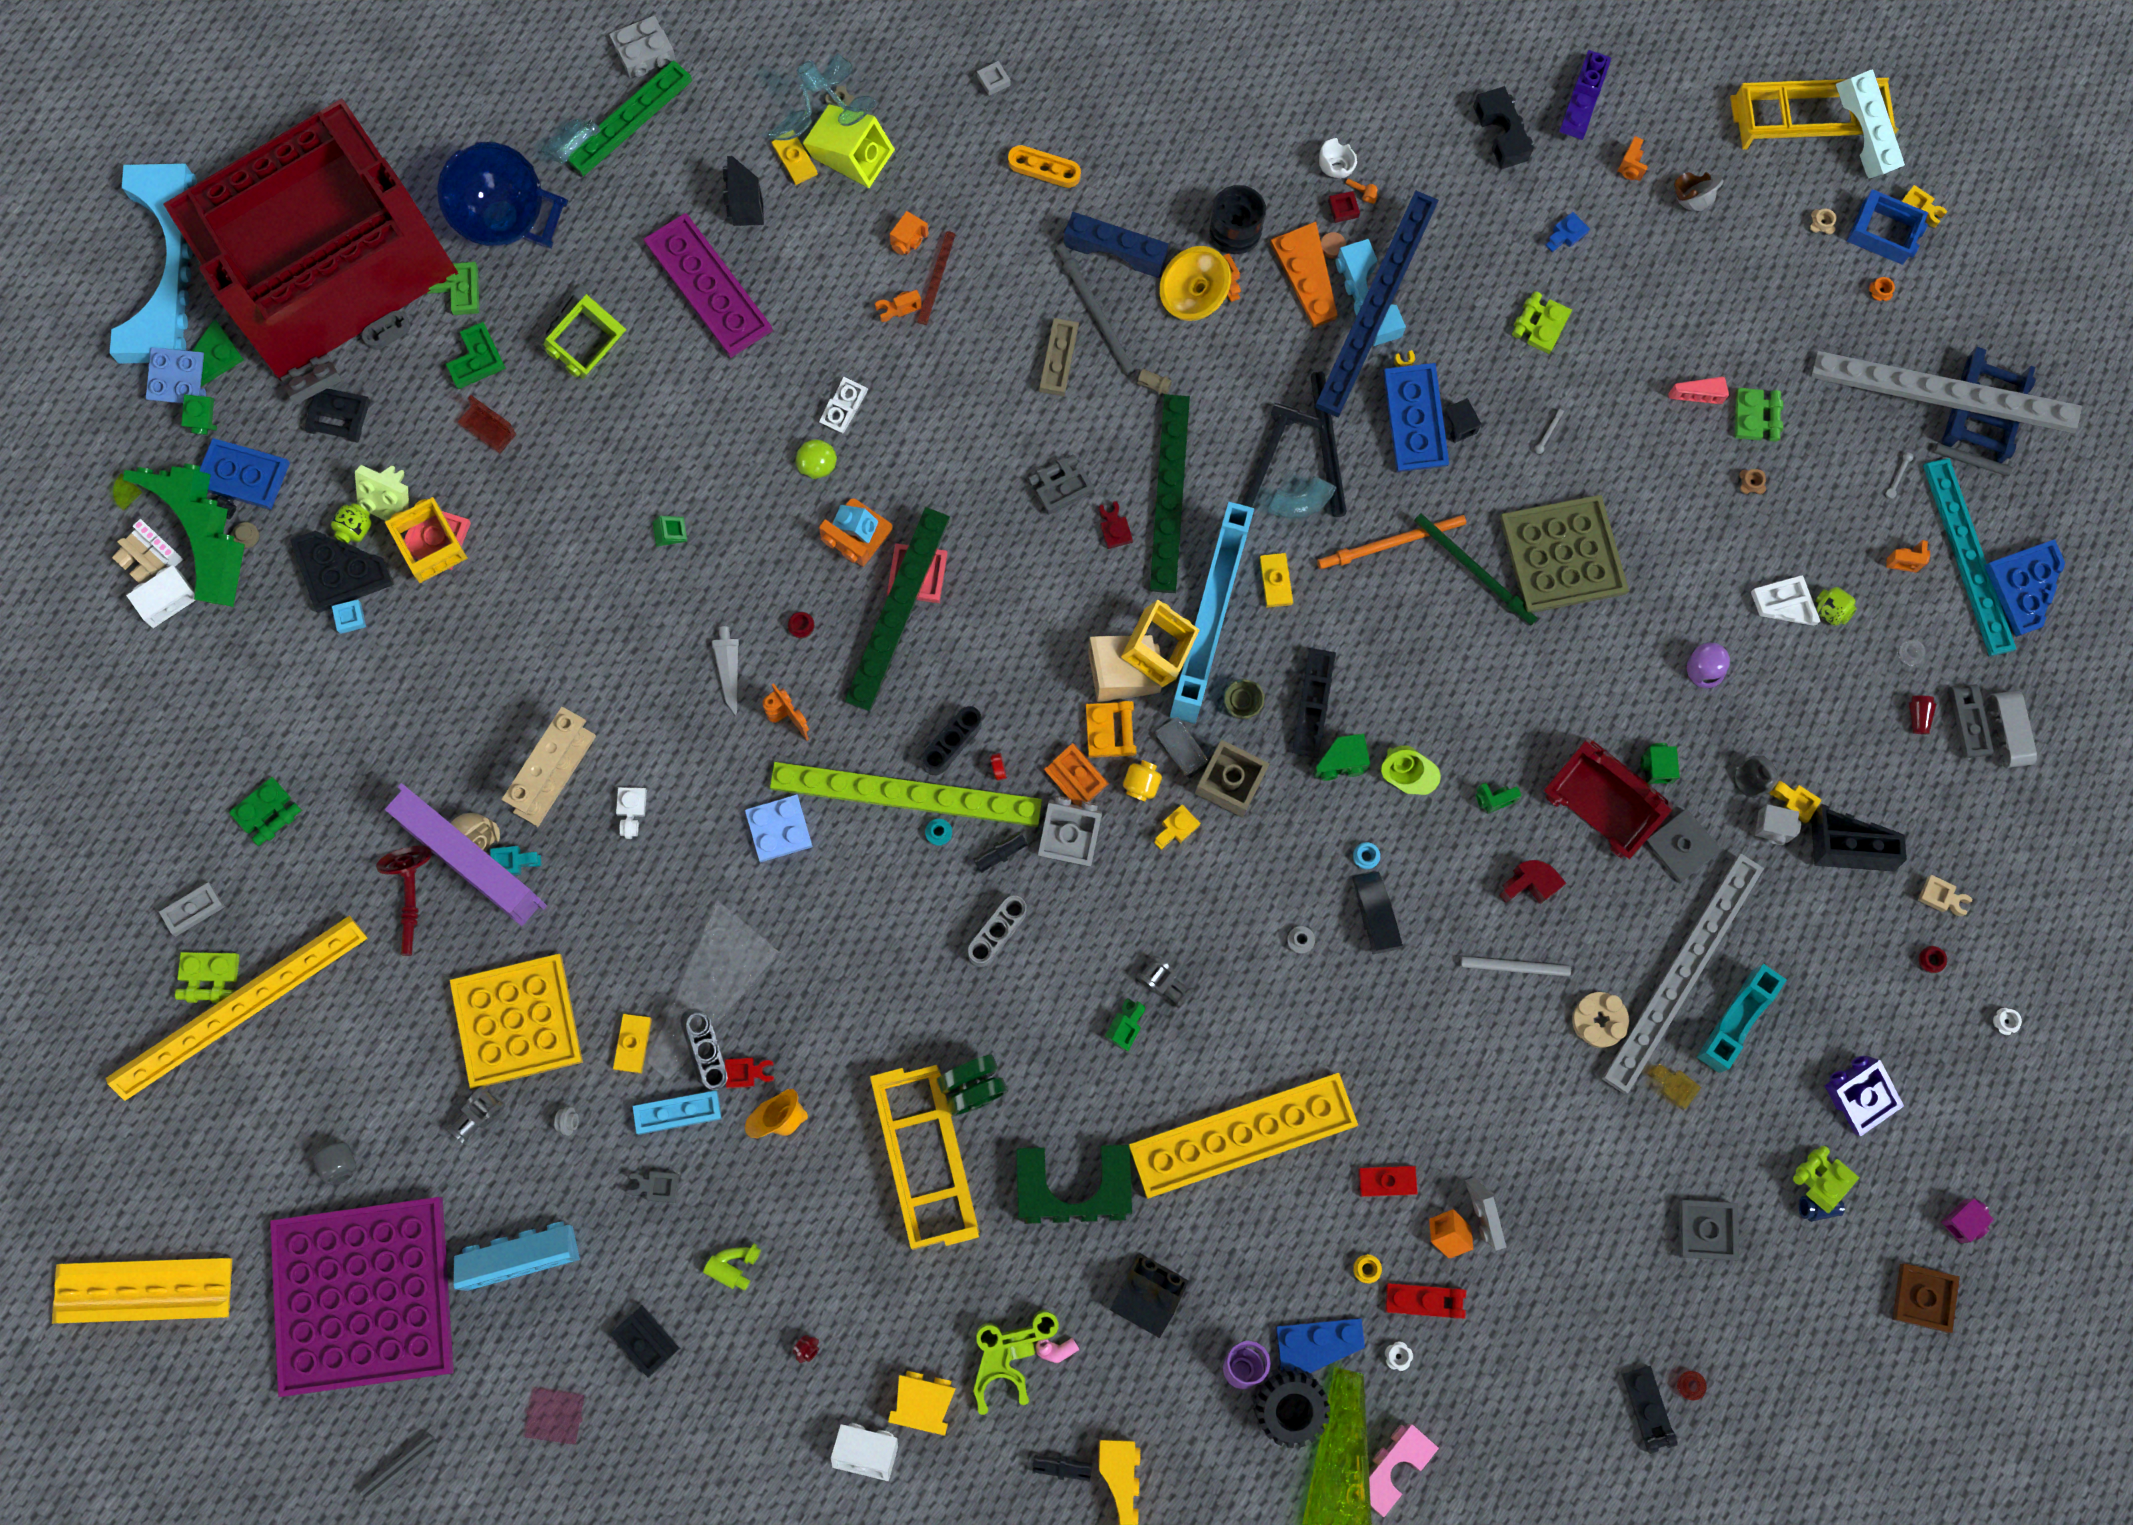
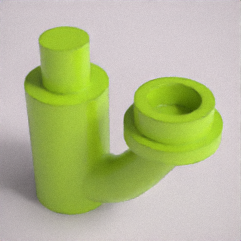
[703,1243,761,1291]

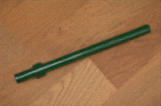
[1414,513,1538,626]

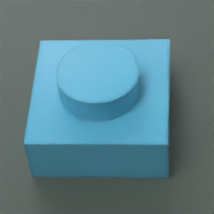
[332,600,366,634]

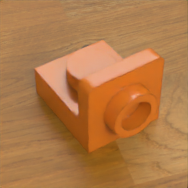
[1617,136,1648,181]
[1886,540,1930,573]

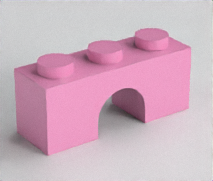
[1353,1424,1439,1517]

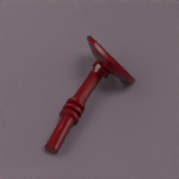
[376,845,432,956]

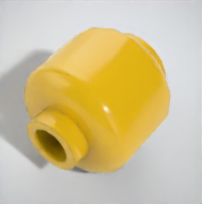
[1123,760,1162,802]

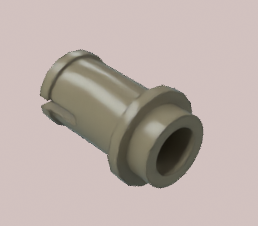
[1137,369,1172,395]

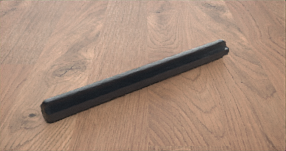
[1310,371,1347,517]

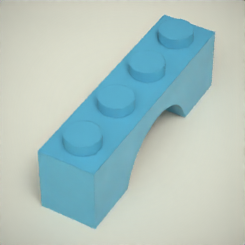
[1335,239,1406,346]

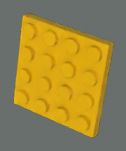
[450,954,583,1090]

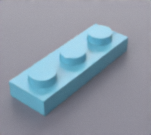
[633,1090,722,1135]

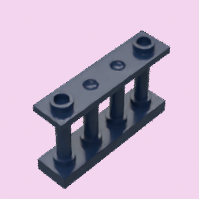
[1941,347,2036,463]

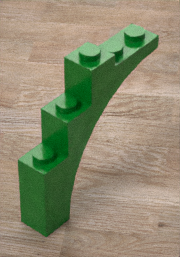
[123,463,245,607]

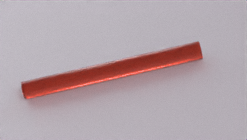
[917,231,955,325]

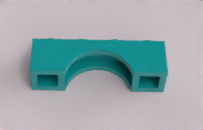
[1696,964,1787,1073]

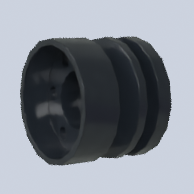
[1209,185,1266,255]

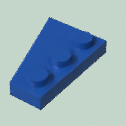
[1276,1318,1365,1373]

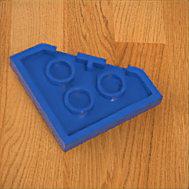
[1984,539,2065,637]

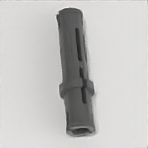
[534,283,591,354]

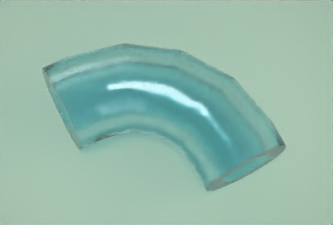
[1267,476,1337,519]

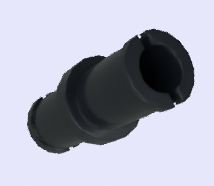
[973,831,1028,873]
[1032,1454,1093,1482]

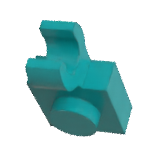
[490,846,542,876]

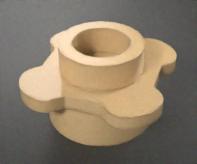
[1810,209,1836,235]

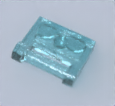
[541,118,601,164]

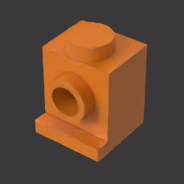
[890,211,929,255]

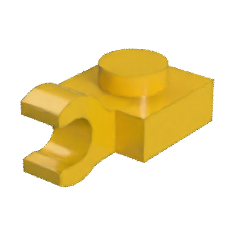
[1769,781,1821,823]
[1154,804,1201,850]

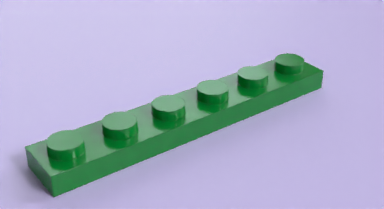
[564,60,692,177]

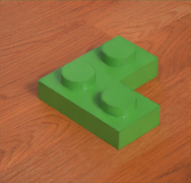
[427,262,479,315]

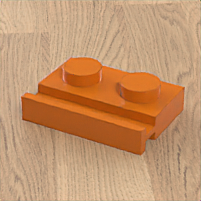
[1044,743,1109,806]

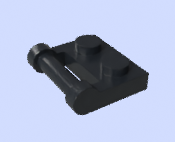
[305,388,370,443]

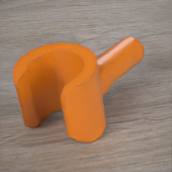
[1345,178,1378,204]

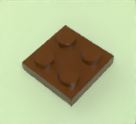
[1892,1263,1960,1333]

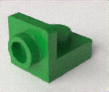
[1476,782,1522,814]

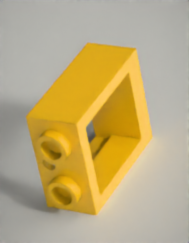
[385,497,468,583]
[1121,600,1200,687]

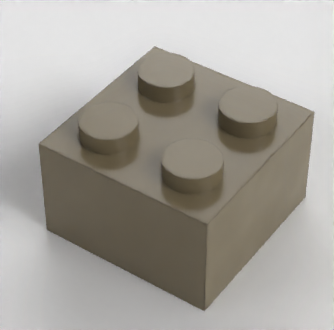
[1195,739,1270,818]

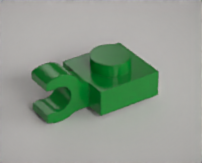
[1105,998,1146,1051]

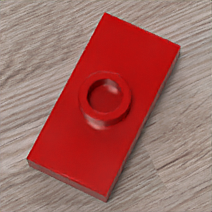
[1358,1166,1418,1197]

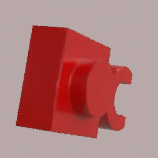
[725,1058,774,1089]

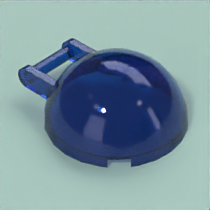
[437,142,568,249]

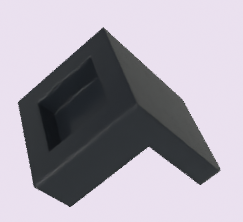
[1445,398,1482,443]

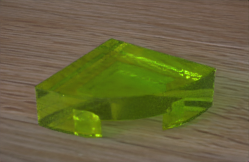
[113,473,143,511]

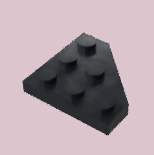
[290,530,394,613]

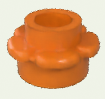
[1869,277,1895,301]

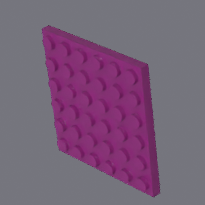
[270,1197,454,1397]

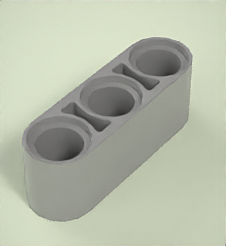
[1988,691,2037,768]
[968,896,1027,967]

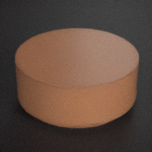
[1321,232,1346,259]

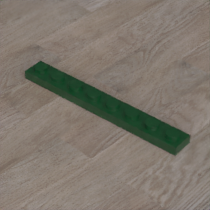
[1149,394,1190,594]
[845,507,950,712]

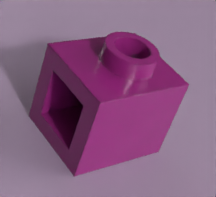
[1941,1198,1994,1243]

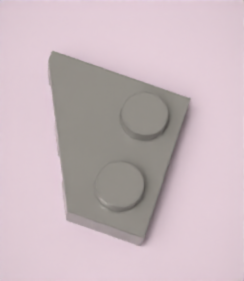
[1465,1177,1506,1251]

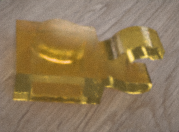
[1648,1064,1702,1110]

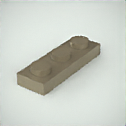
[1039,318,1079,396]

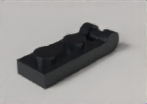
[1622,1366,1678,1454]

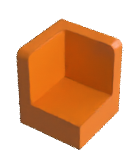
[1429,1209,1473,1258]

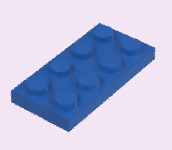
[1383,363,1449,472]

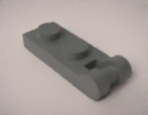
[1948,684,1994,759]

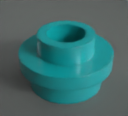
[925,819,952,846]

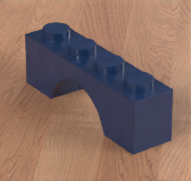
[1064,212,1169,278]

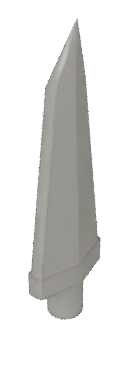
[712,626,739,715]

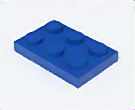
[200,438,290,510]

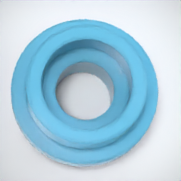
[1353,842,1380,870]

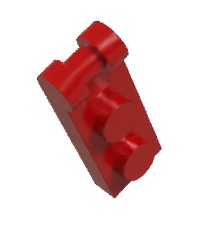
[1385,1283,1467,1319]

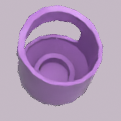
[1687,642,1730,688]
[1223,1341,1271,1390]

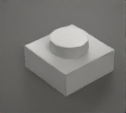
[977,61,1011,96]

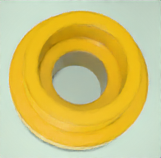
[1353,1254,1382,1284]

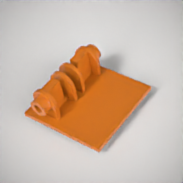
[763,683,809,741]

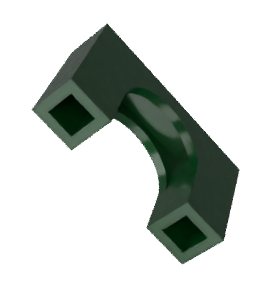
[1016,1145,1132,1224]

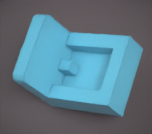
[832,505,878,543]

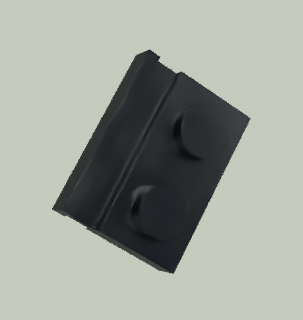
[610,1305,681,1378]

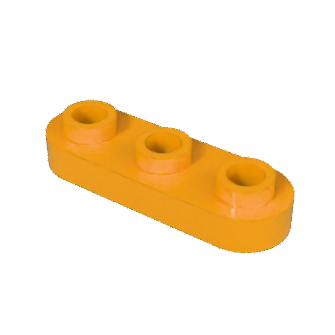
[1008,145,1081,188]

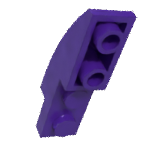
[1559,50,1612,140]

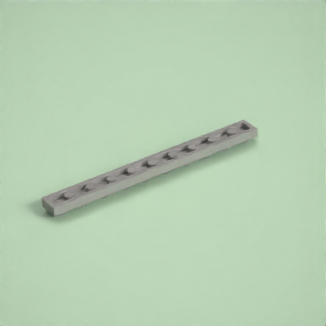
[1811,351,2082,433]
[1602,854,1764,1095]

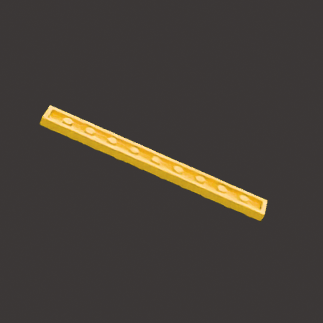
[106,915,368,1101]

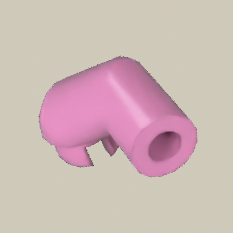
[1036,1338,1079,1363]

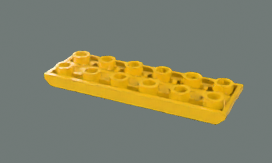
[52,1258,232,1324]

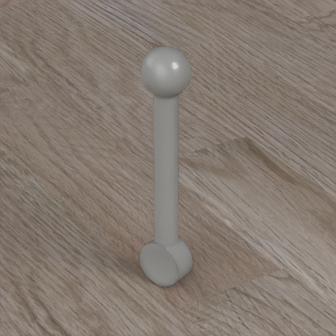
[1534,409,1564,454]
[1885,452,1913,499]

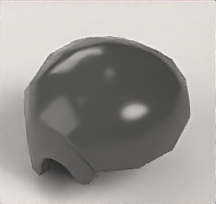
[1734,755,1778,798]

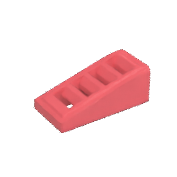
[1668,377,1729,404]

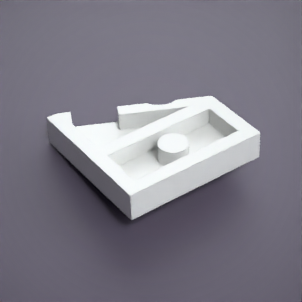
[1751,575,1821,626]

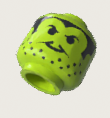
[331,503,372,544]
[1815,587,1857,626]

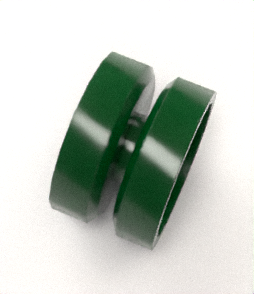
[936,1055,1008,1117]

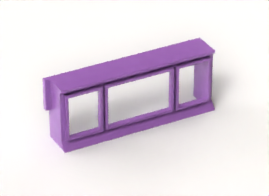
[384,783,547,926]

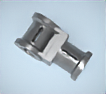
[1136,955,1194,1009]
[447,1085,505,1145]

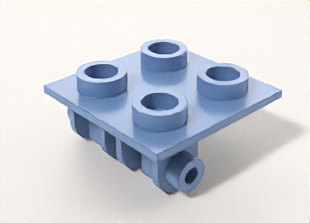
[146,347,206,403]

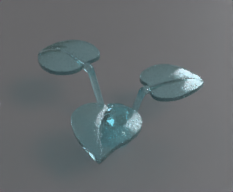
[768,53,876,140]

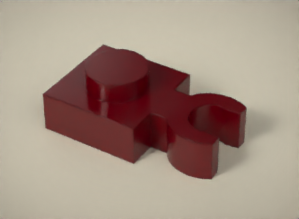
[1099,501,1133,549]

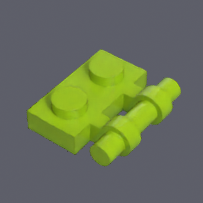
[1512,291,1572,354]
[175,952,239,1003]
[1793,1146,1860,1214]

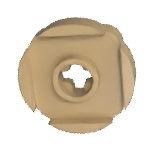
[1572,992,1629,1048]

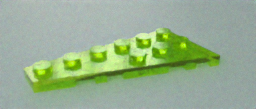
[1302,1367,1372,1525]

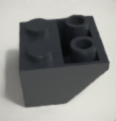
[723,156,764,226]
[1109,1253,1189,1338]

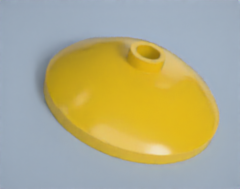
[1160,246,1231,321]

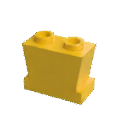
[888,1371,956,1436]

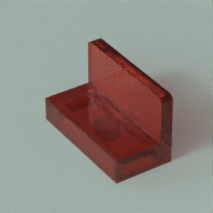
[458,395,516,454]

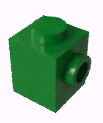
[1640,743,1680,784]

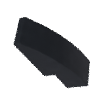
[1352,872,1403,955]

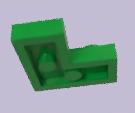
[446,322,506,390]

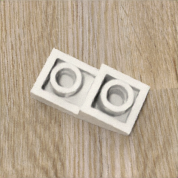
[819,377,868,433]

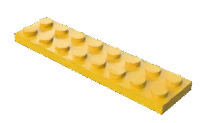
[1129,1073,1358,1199]

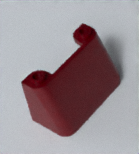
[1544,737,1673,860]

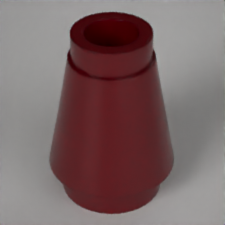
[1909,695,1937,735]

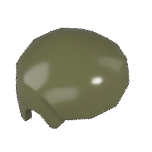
[1223,679,1265,719]

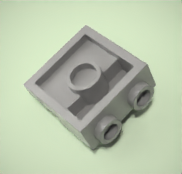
[609,15,676,78]
[1038,796,1103,866]

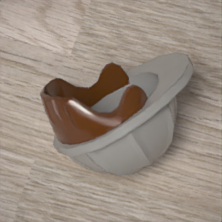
[1674,172,1724,211]

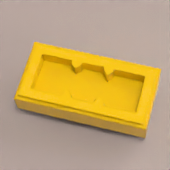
[771,131,818,185]
[1259,553,1293,608]
[613,1014,652,1074]

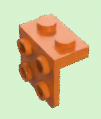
[819,498,893,567]

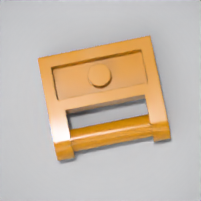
[1086,701,1137,758]

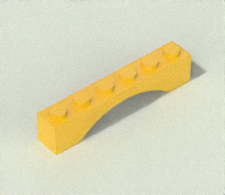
[1098,1439,1140,1525]

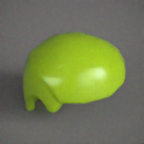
[795,439,837,479]

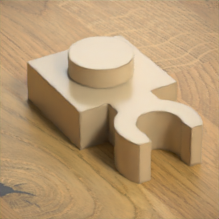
[1918,875,1972,916]

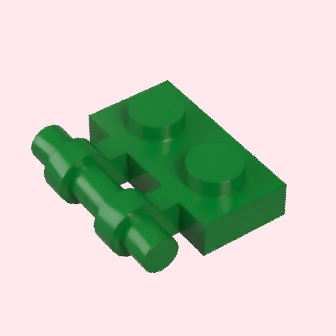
[229,777,302,846]

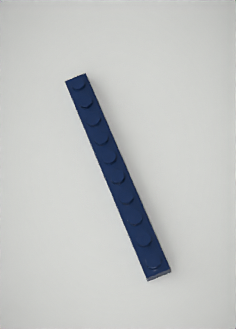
[1315,190,1439,418]

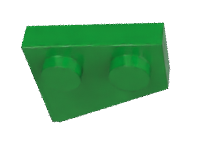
[193,320,244,387]

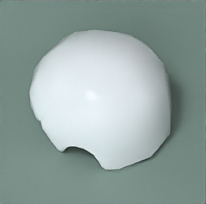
[1319,138,1357,178]

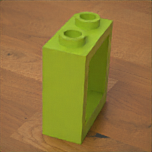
[543,294,627,379]

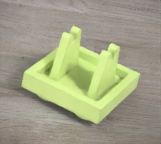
[355,465,409,521]

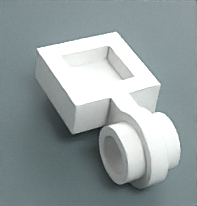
[616,787,647,839]

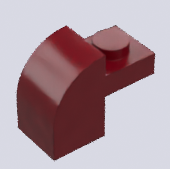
[1499,860,1567,904]

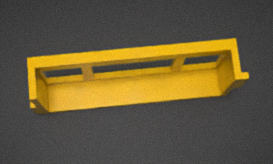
[1730,78,1899,149]
[870,1065,980,1250]

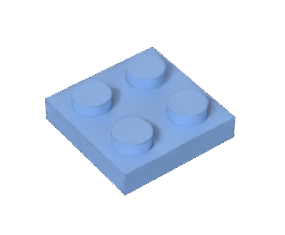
[745,795,813,862]

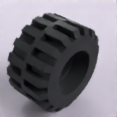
[1253,1366,1330,1448]

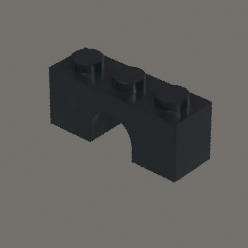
[1473,86,1534,170]

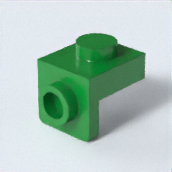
[182,394,217,435]

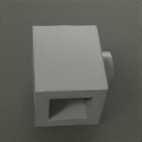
[1755,804,1801,845]

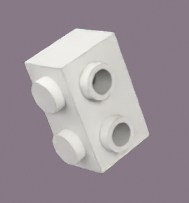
[126,565,195,628]
[831,1423,898,1481]

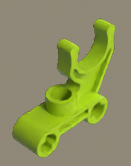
[973,1310,1059,1415]

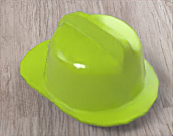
[1381,745,1441,795]

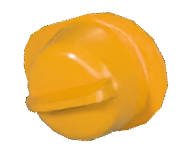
[744,1089,808,1138]

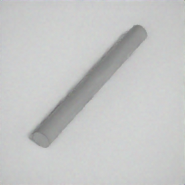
[1460,956,1571,977]

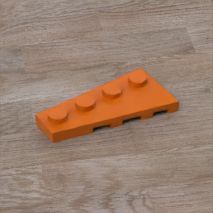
[1270,222,1338,328]

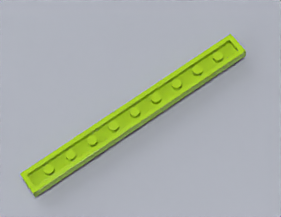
[770,762,1042,827]

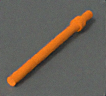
[1317,515,1466,570]

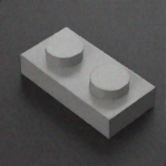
[159,882,225,937]

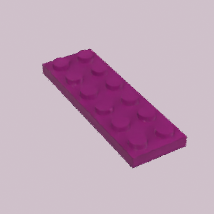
[643,213,773,358]

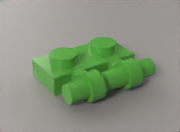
[1735,388,1783,442]

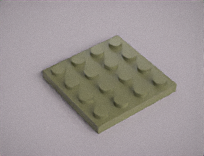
[1499,495,1629,613]

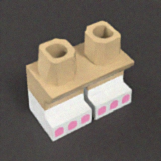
[112,519,183,584]

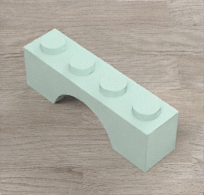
[1836,69,1905,178]

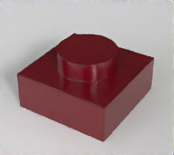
[1328,191,1360,223]

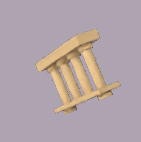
[502,707,596,827]

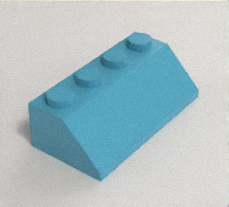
[454,1221,580,1291]

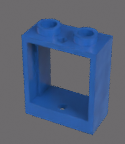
[1847,189,1928,265]

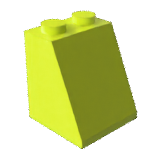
[803,104,895,188]

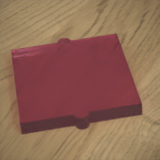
[525,1388,585,1445]

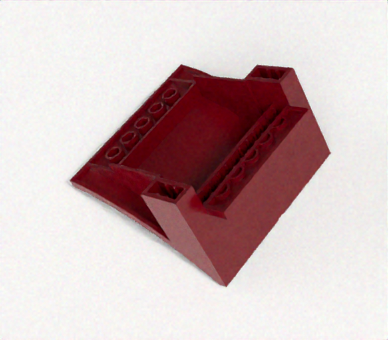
[163,98,459,381]

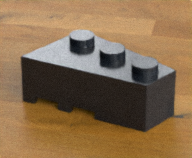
[1811,804,1907,872]

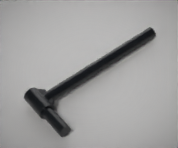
[1242,403,1324,508]

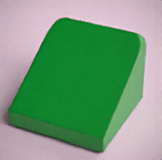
[653,516,687,547]

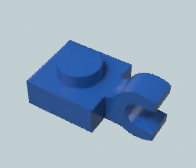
[1545,212,1590,252]

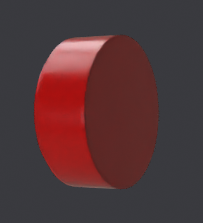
[990,752,1007,781]

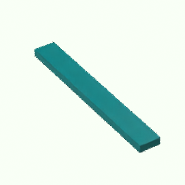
[1923,458,2017,657]

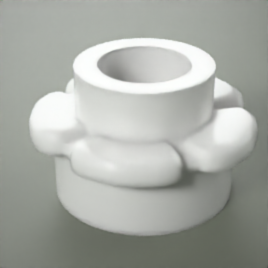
[1993,1008,2022,1035]
[1385,1342,1413,1371]

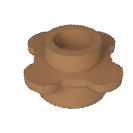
[1739,469,1766,495]

